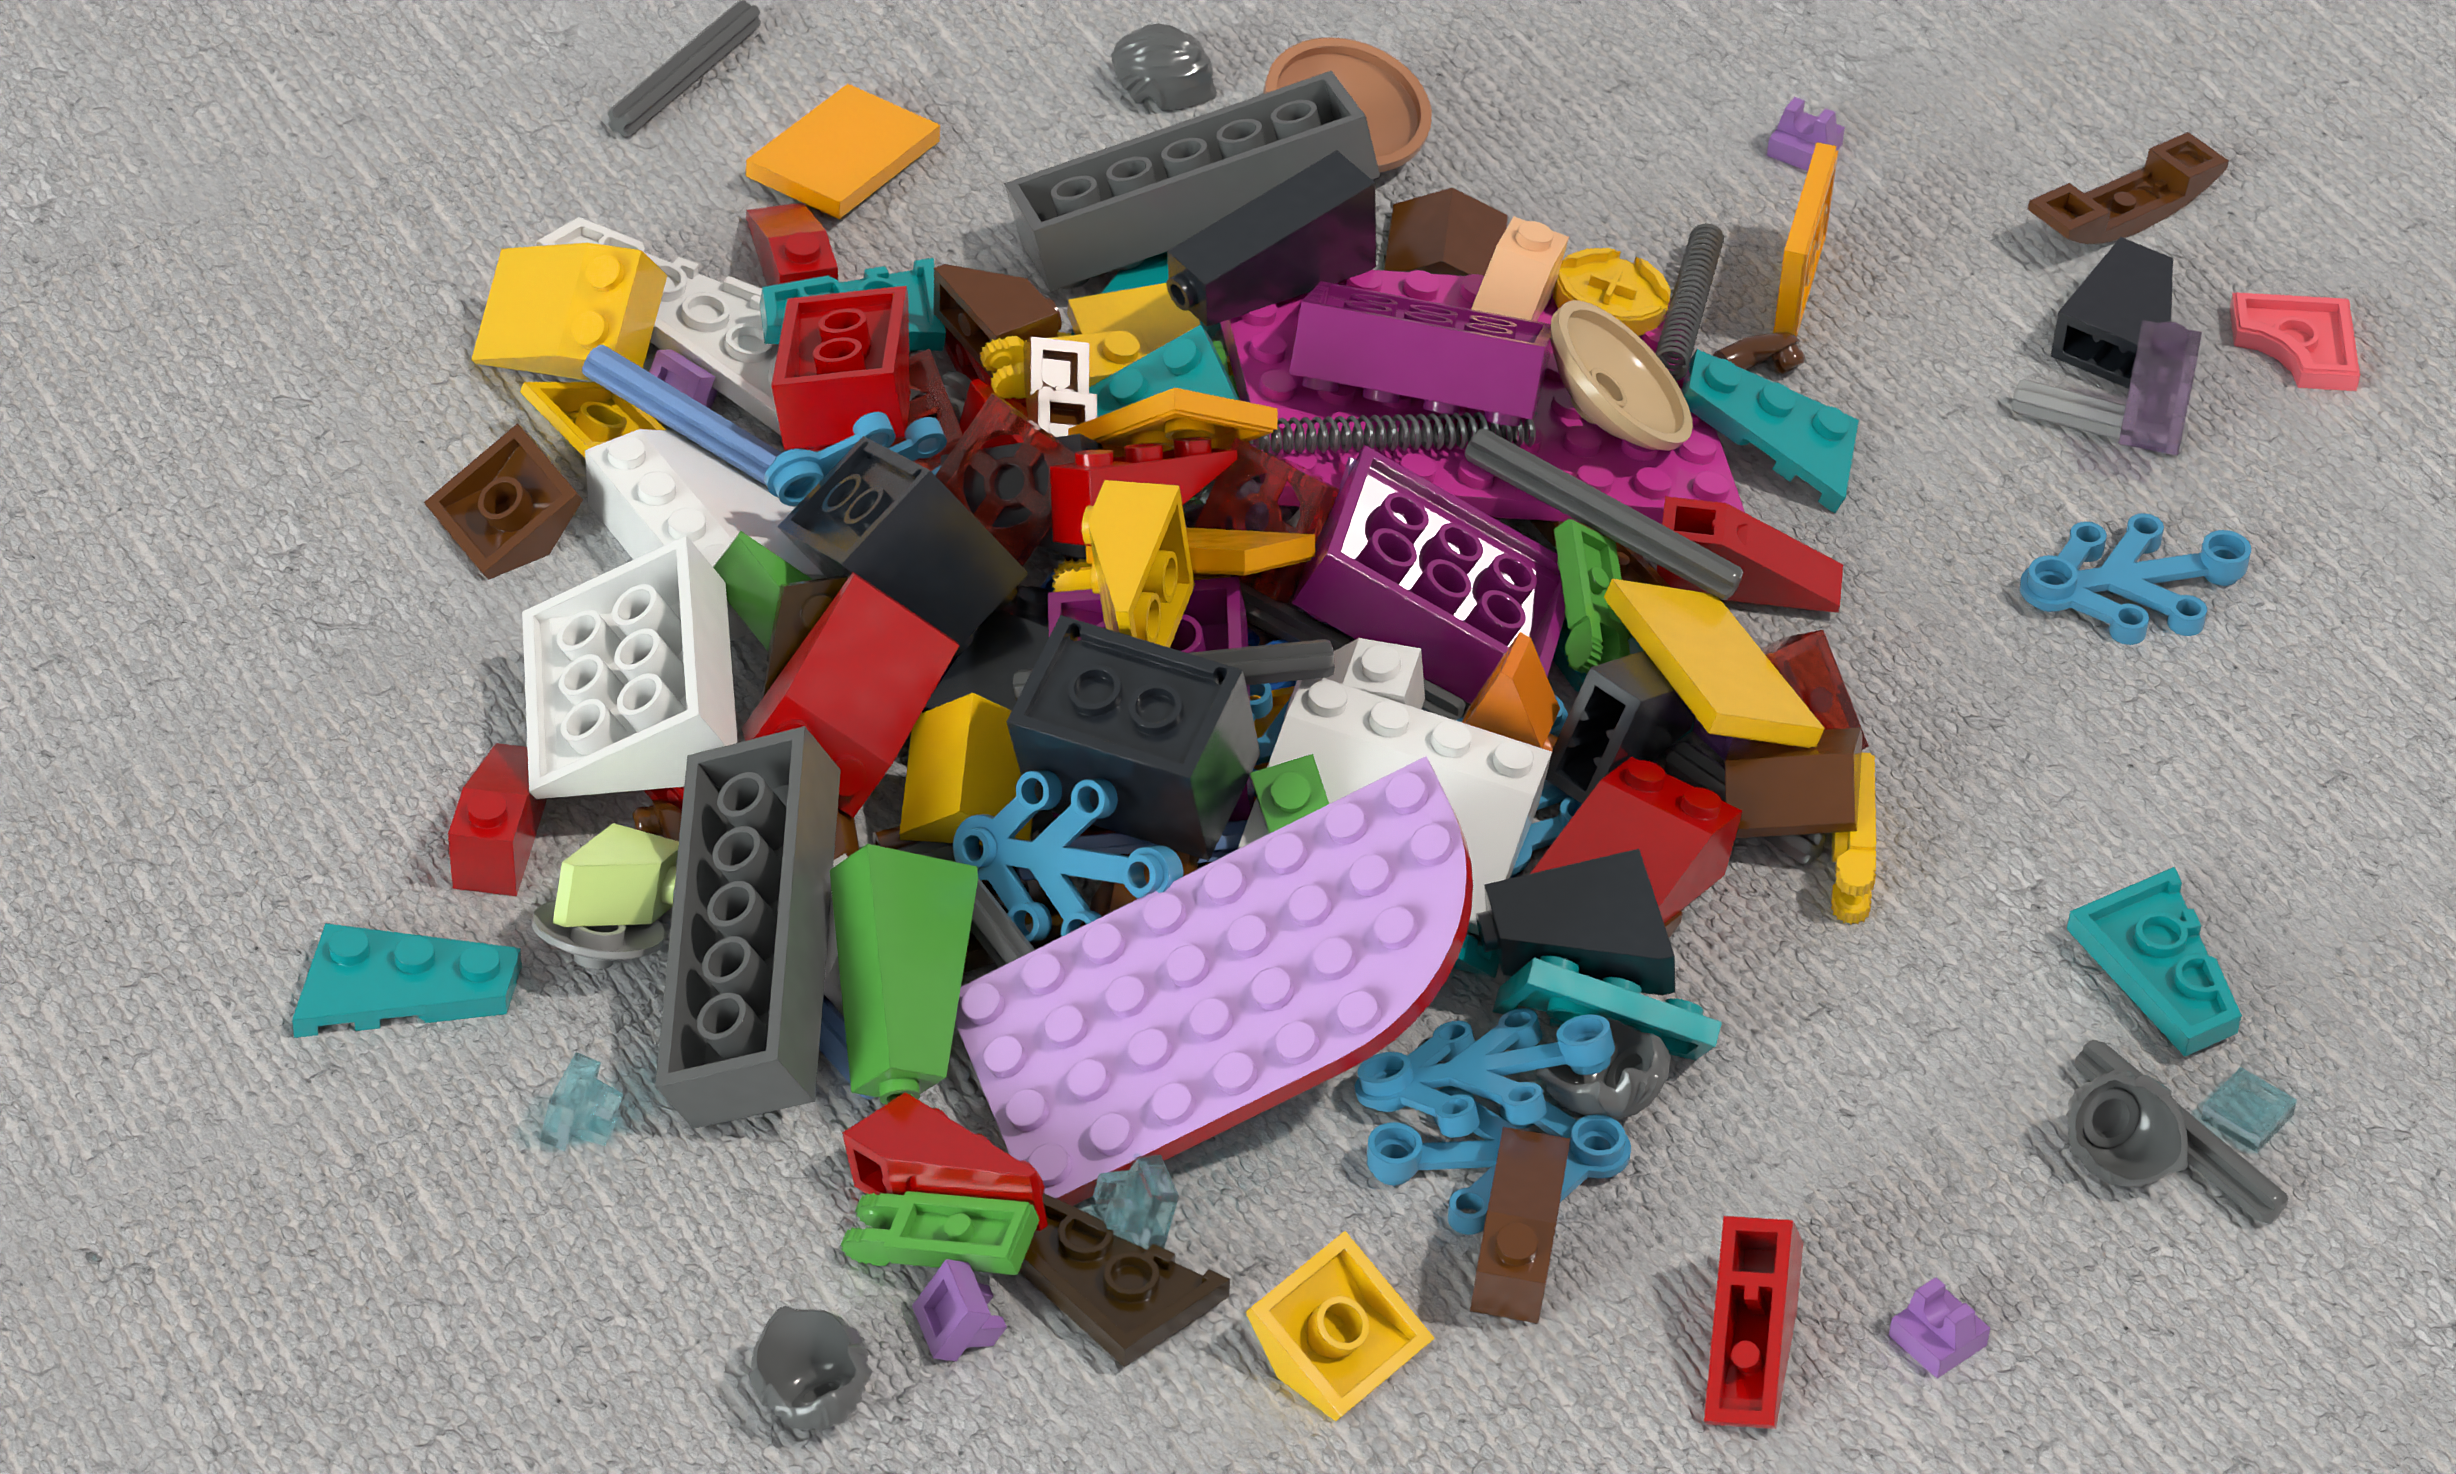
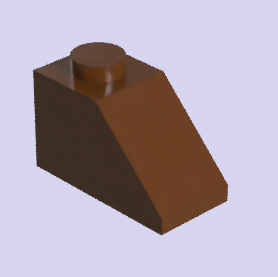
[934,264,1062,378]

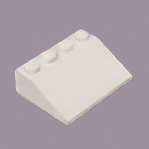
[585,429,827,641]
[522,535,738,799]
[1238,678,1552,935]

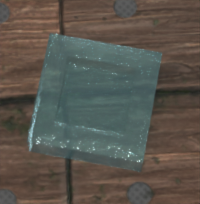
[2201,1067,2297,1153]

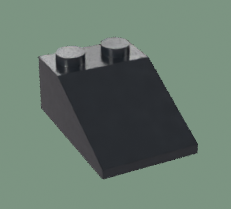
[922,585,1052,713]

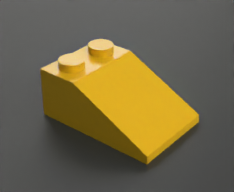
[471,243,668,381]
[1082,480,1195,648]

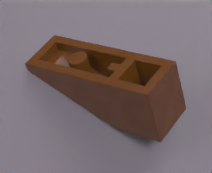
[1470,1127,1570,1324]

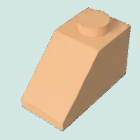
[1471,216,1569,321]

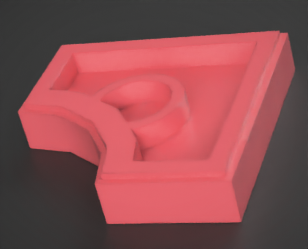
[2229,292,2360,391]

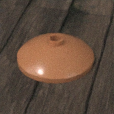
[1263,37,1432,172]

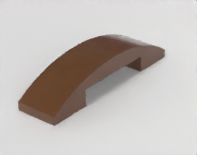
[2027,132,2229,244]

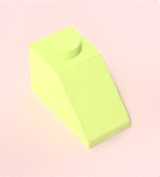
[553,823,679,927]

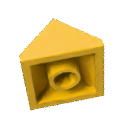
[899,693,1033,845]

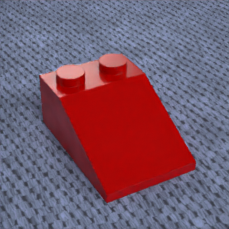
[771,286,910,452]
[741,572,959,818]
[1530,757,1743,924]

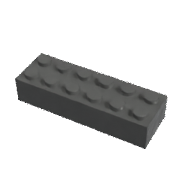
[1004,71,1380,292]
[655,726,841,1129]

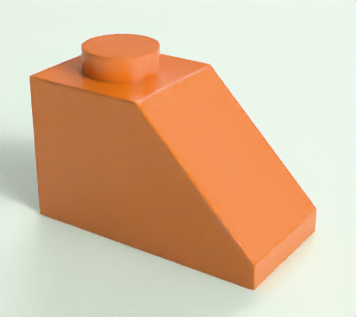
[1462,632,1560,752]

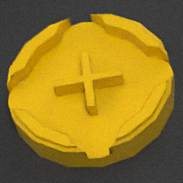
[1552,248,1671,336]

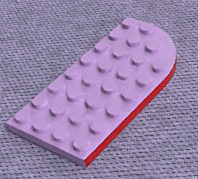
[955,756,1473,1206]

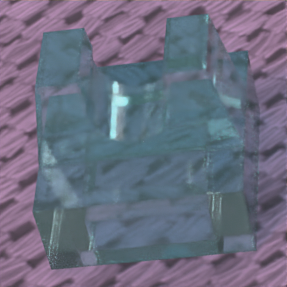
[540,1052,624,1151]
[1093,1153,1179,1249]

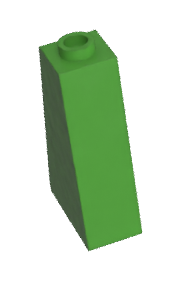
[830,844,978,1105]

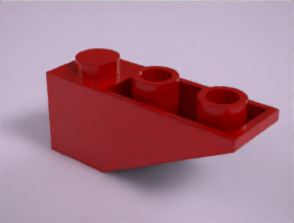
[1050,437,1237,546]
[1657,496,1843,613]
[842,1092,1048,1231]

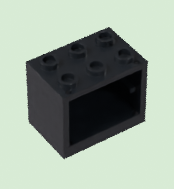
[777,436,1029,658]
[1006,615,1260,861]

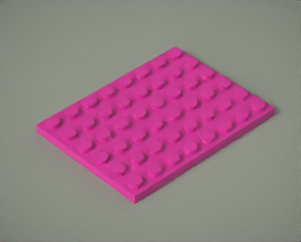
[1221,269,1745,524]

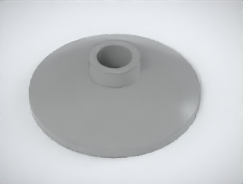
[532,900,665,969]

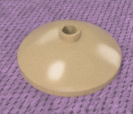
[1550,300,1693,450]

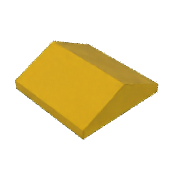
[520,382,666,458]
[1245,1231,1435,1421]

